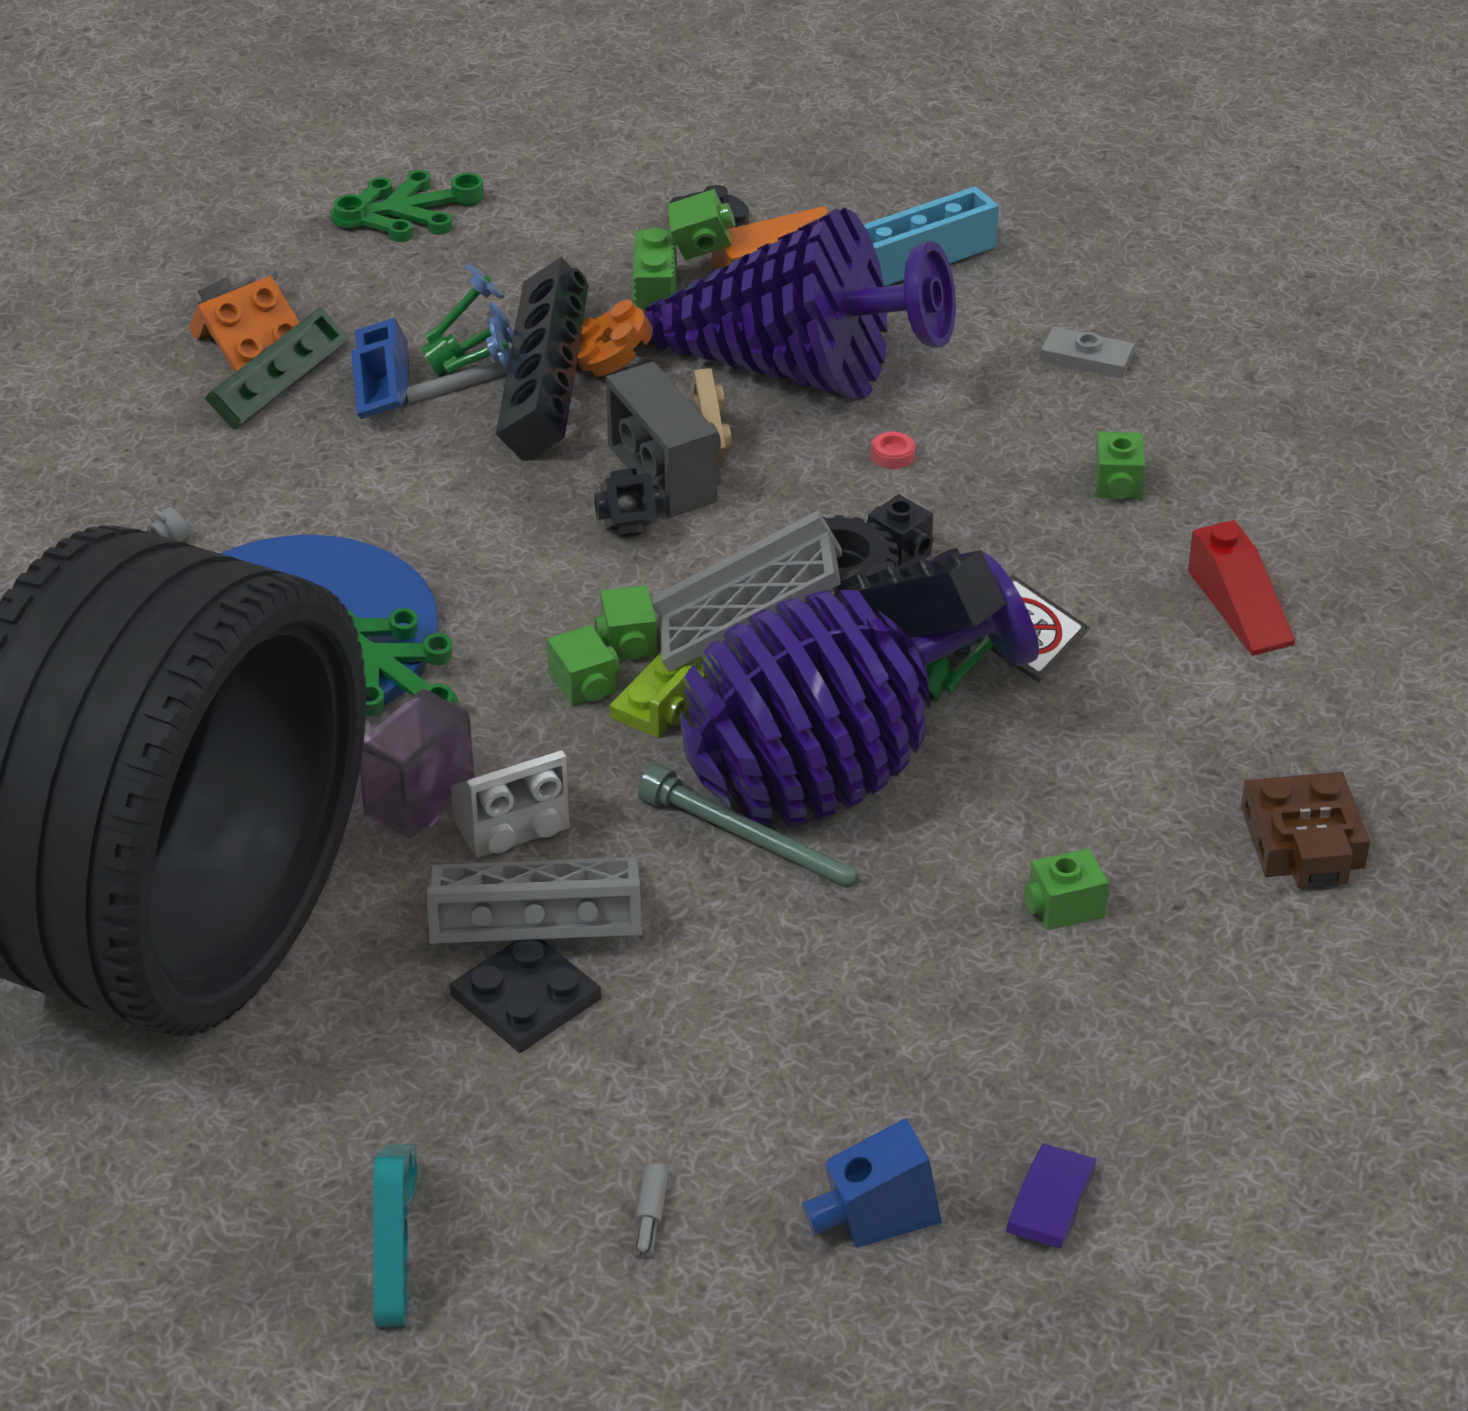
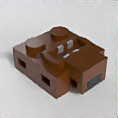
[1241,772,1370,888]

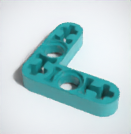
[373,1144,418,1327]

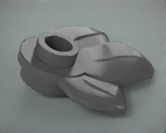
[197,270,278,304]

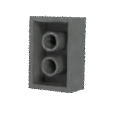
[606,361,721,518]

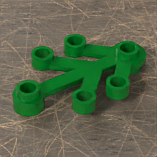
[330,170,484,242]
[347,608,458,727]

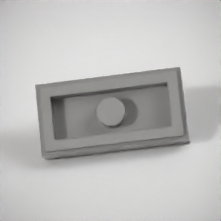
[1040,326,1135,379]

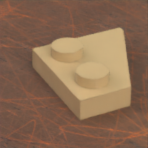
[690,368,732,466]

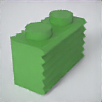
[633,228,677,314]

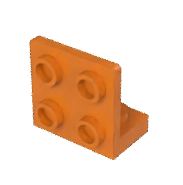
[189,275,300,373]

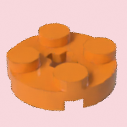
[576,299,653,377]

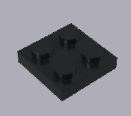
[450,939,601,1053]

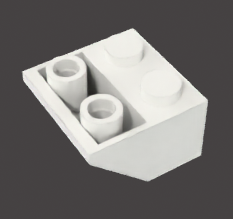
[451,750,570,858]

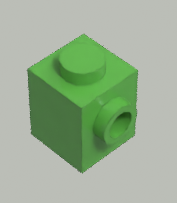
[668,189,735,261]
[1095,431,1145,499]
[594,585,657,660]
[547,625,620,707]
[1024,848,1109,931]

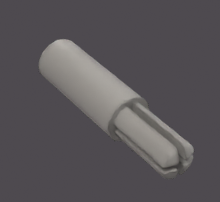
[633,1163,669,1259]

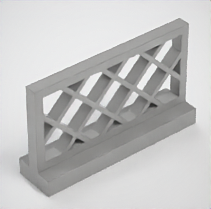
[652,510,842,672]
[427,857,642,944]

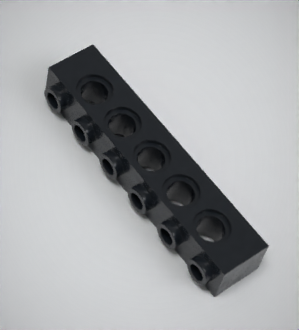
[496,257,589,461]

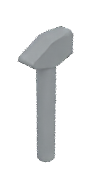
[405,342,512,405]

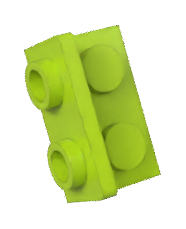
[609,652,707,738]

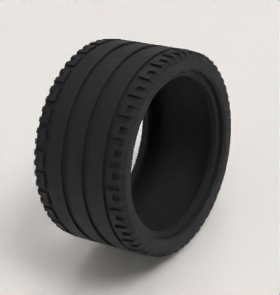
[0,525,366,1037]

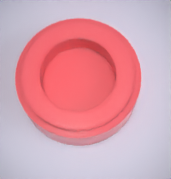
[871,431,915,469]

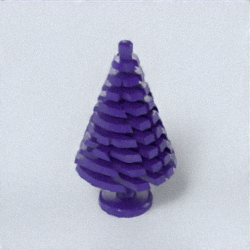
[645,207,956,399]

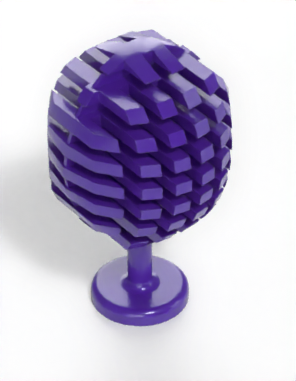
[679,553,1039,828]

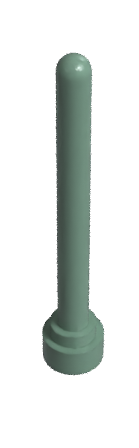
[638,763,856,886]

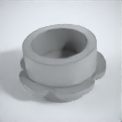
[148,507,190,542]

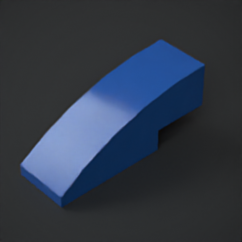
[351,317,409,420]

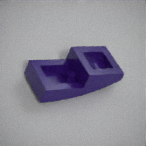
[1006,1143,1097,1249]

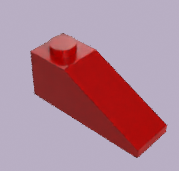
[1188,520,1295,656]

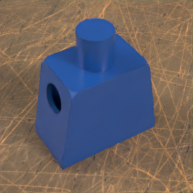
[802,1118,942,1248]

